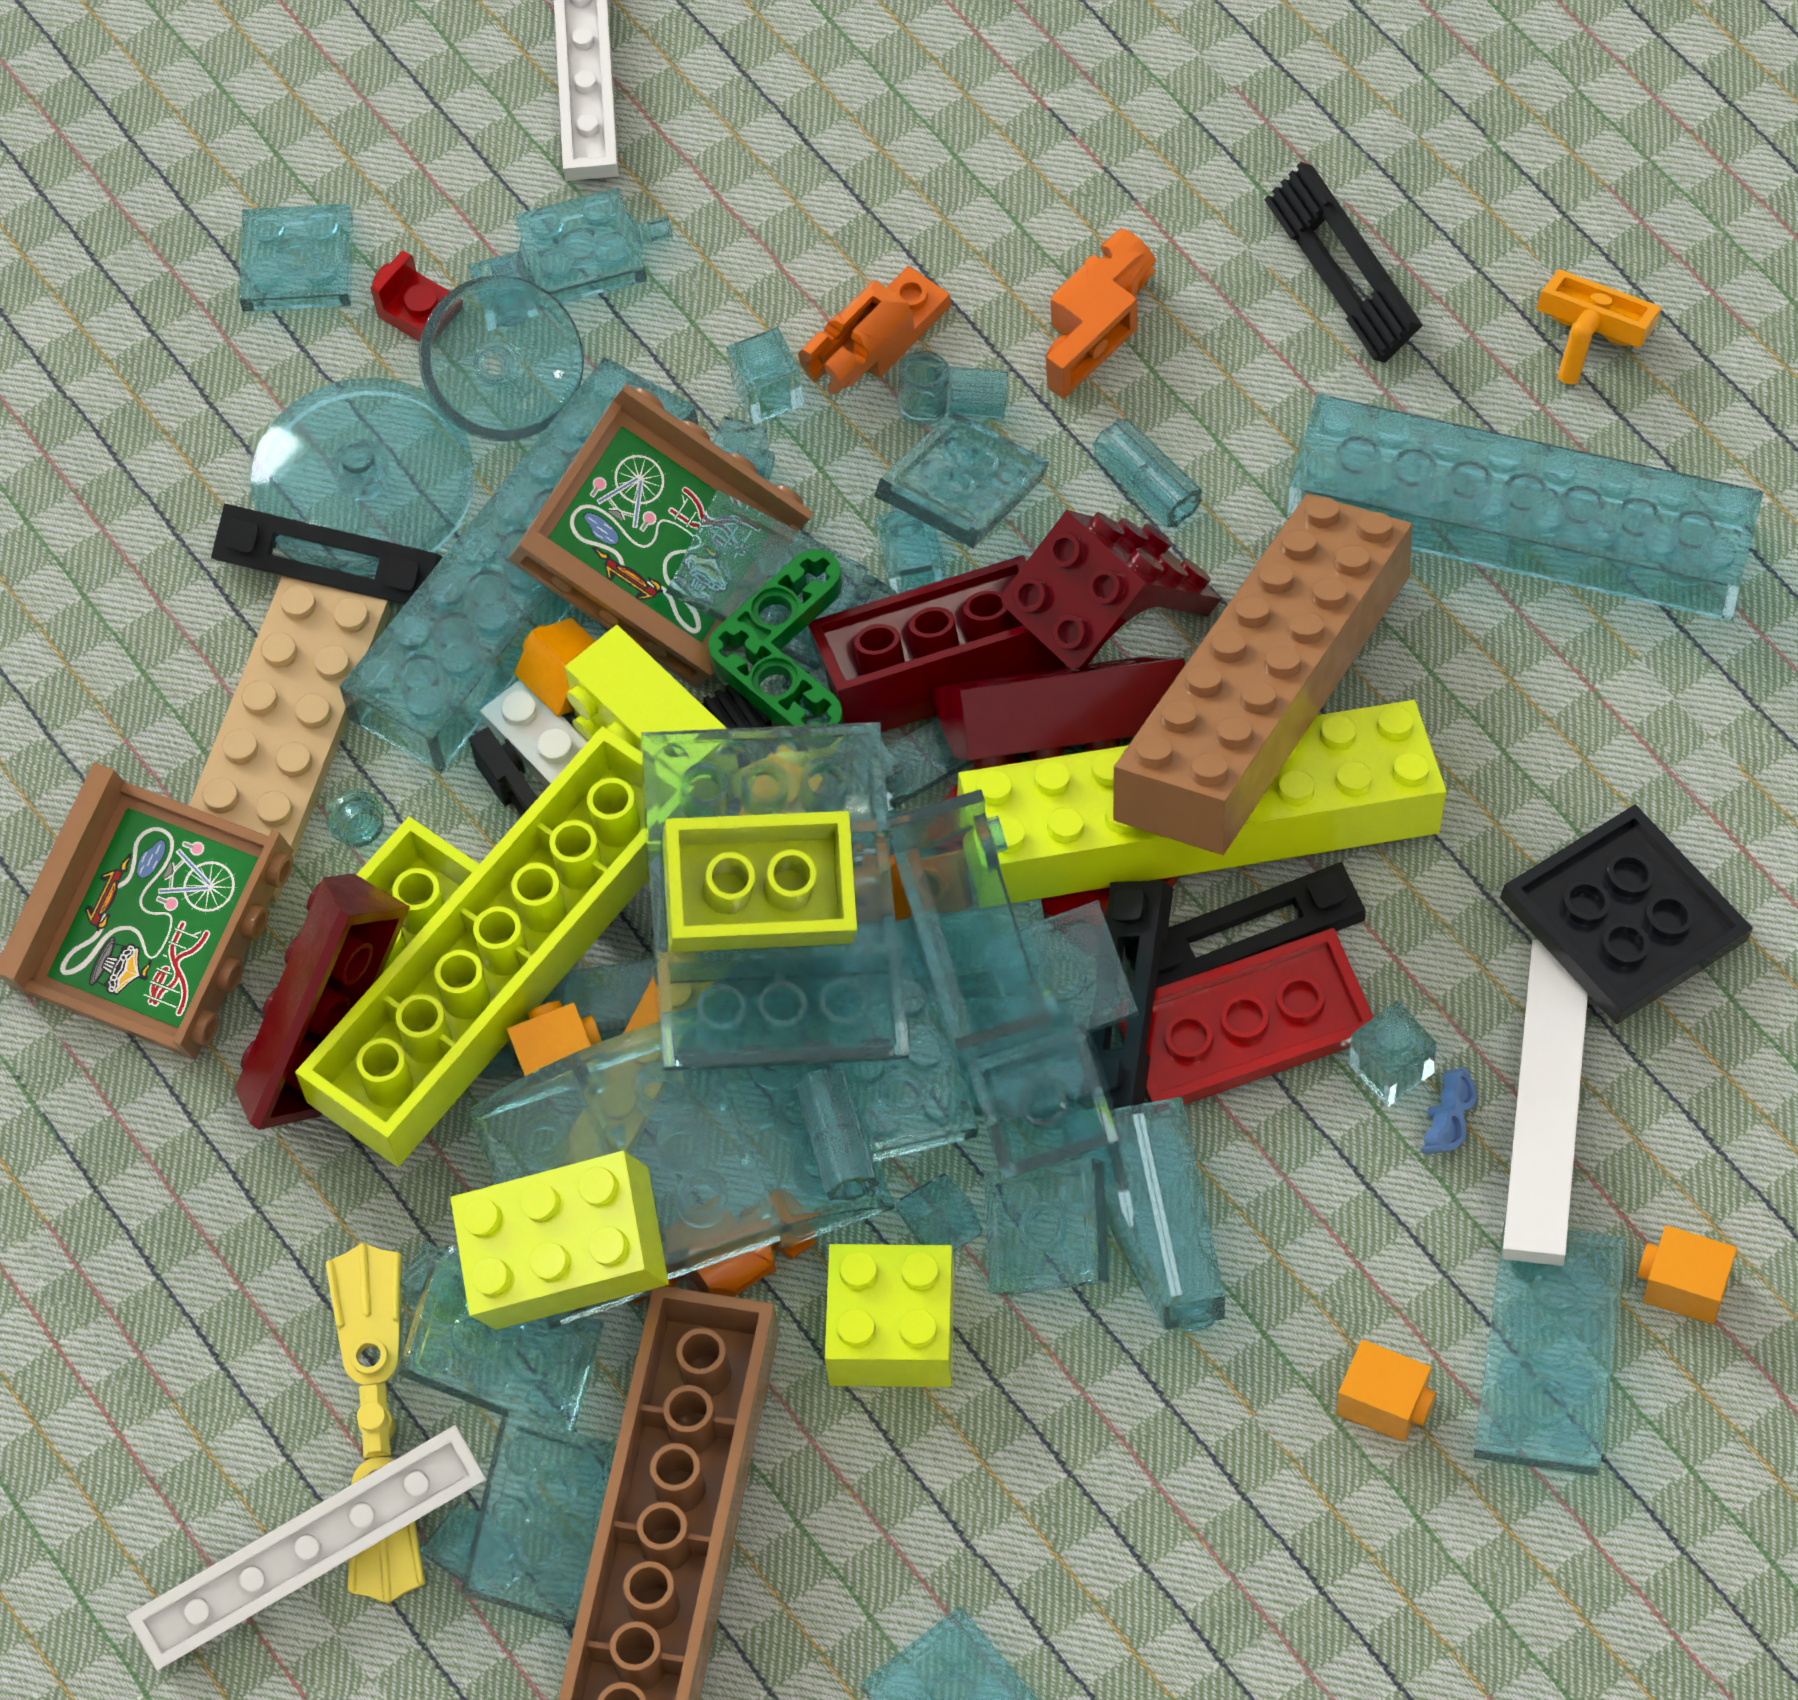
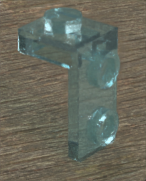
[850,718,973,813]

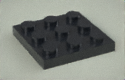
[1500,804,1753,1025]

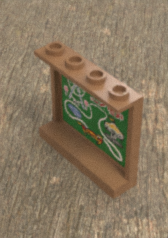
[507,383,814,688]
[0,762,294,1060]

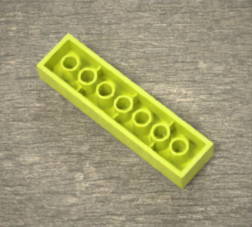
[956,700,1447,908]
[295,726,700,1167]

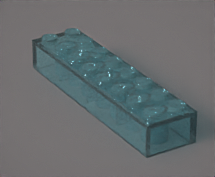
[339,356,699,773]
[1288,393,1764,622]

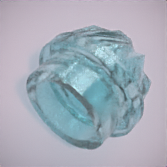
[327,788,384,847]

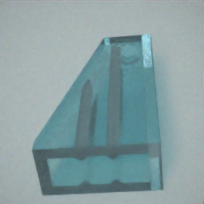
[1062,1097,1225,1332]

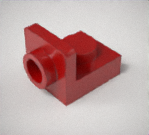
[371,250,462,347]

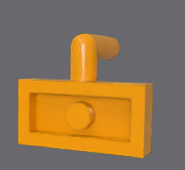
[1536,269,1662,384]

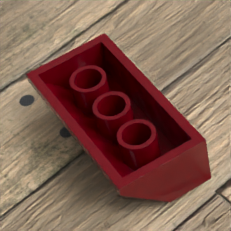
[808,555,1066,742]
[930,655,1185,769]
[235,873,410,1130]

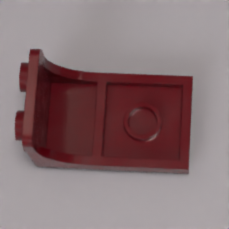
[1001,510,1222,670]

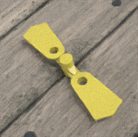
[326,1243,426,1604]

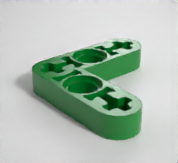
[708,549,844,749]

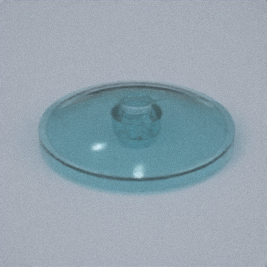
[251,377,475,578]

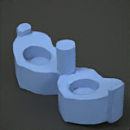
[1421,1068,1477,1154]

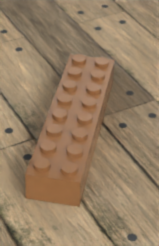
[1113,493,1413,855]
[558,1286,779,1700]

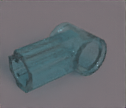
[897,351,1008,425]

